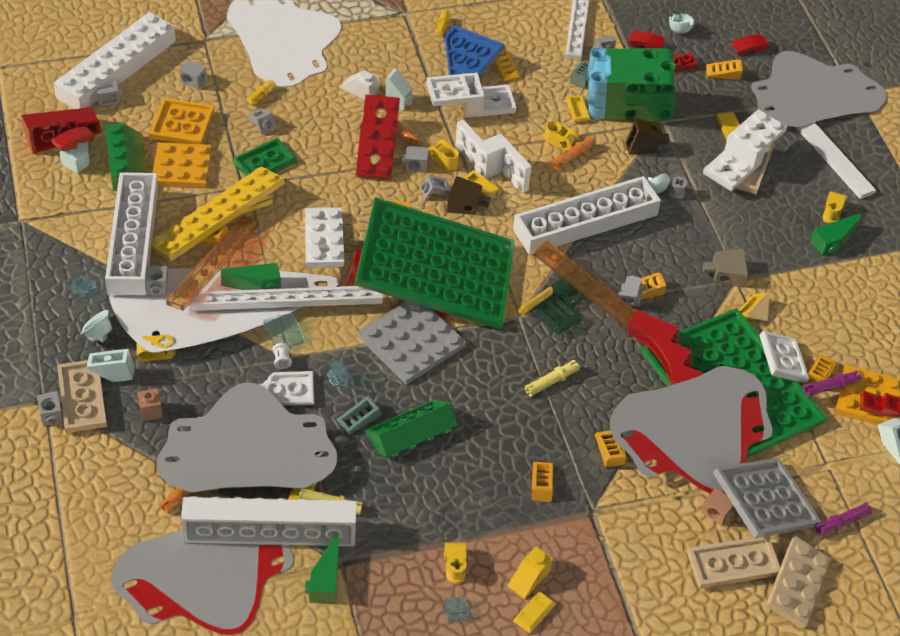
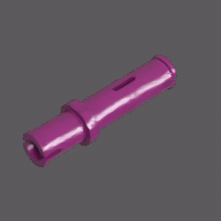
[803,370,862,397]
[815,502,873,537]

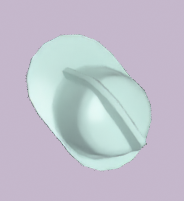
[80,310,112,342]

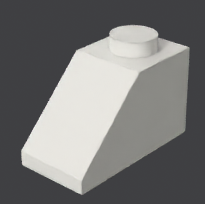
[341,70,379,100]

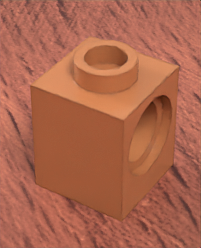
[137,388,163,422]
[701,488,736,526]

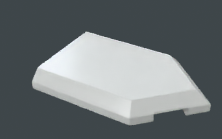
[259,371,314,406]

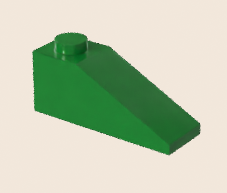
[811,213,861,256]
[220,263,281,290]
[305,536,340,604]

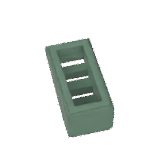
[569,61,590,88]
[336,396,382,435]

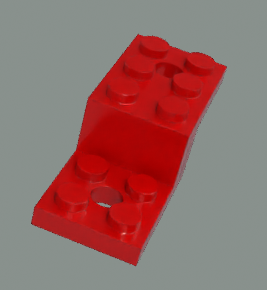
[356,94,400,179]

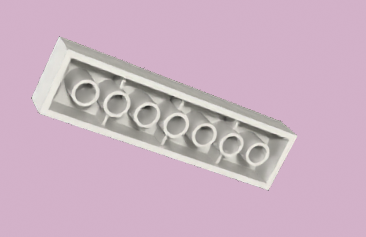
[54,12,176,109]
[105,173,158,295]
[513,176,661,255]
[181,496,356,546]

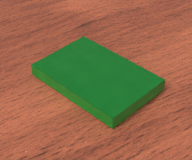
[232,137,297,177]

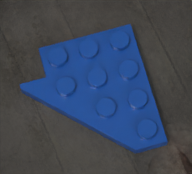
[444,25,505,78]

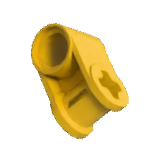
[544,121,579,151]
[428,139,459,171]
[823,191,847,224]
[136,334,175,362]
[444,542,467,584]

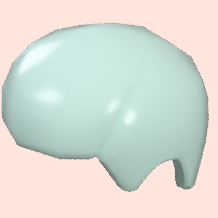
[669,14,694,34]
[647,173,670,194]

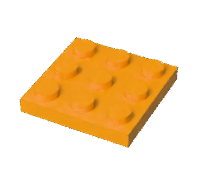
[149,98,214,144]
[153,142,212,188]
[835,365,900,425]

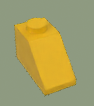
[508,546,553,599]

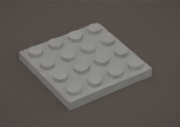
[357,301,466,385]
[713,458,821,539]

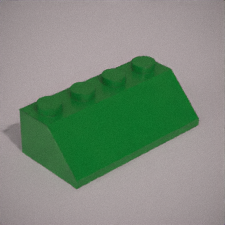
[105,123,148,191]
[365,399,458,458]

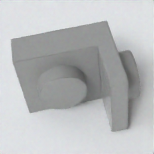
[592,36,616,49]
[97,80,123,107]
[248,108,277,135]
[421,175,451,200]

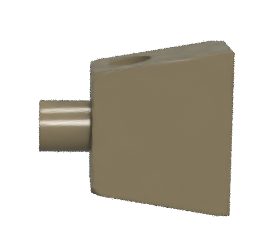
[702,249,748,288]

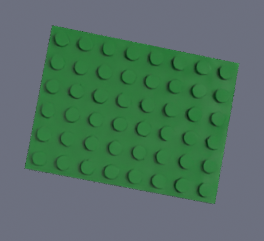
[354,197,515,329]
[641,308,827,458]

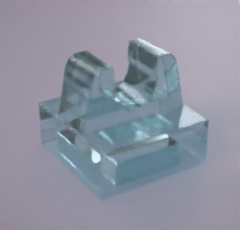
[326,359,352,386]

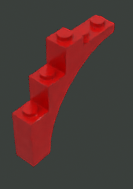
[627,310,704,386]

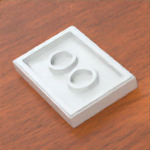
[760,331,809,383]

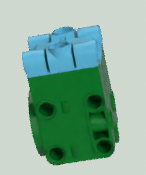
[588,48,676,123]

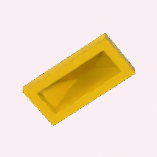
[739,292,769,321]

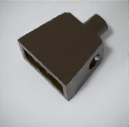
[625,119,670,155]
[447,176,491,215]

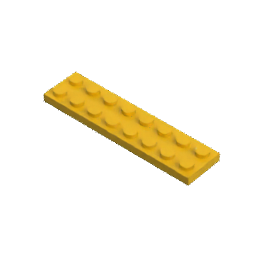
[152,166,285,261]

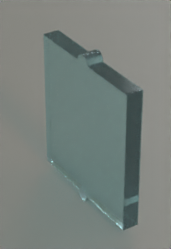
[263,312,306,348]

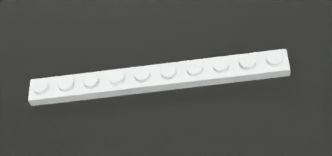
[189,286,383,311]

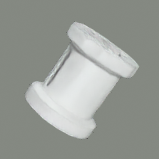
[272,343,292,369]

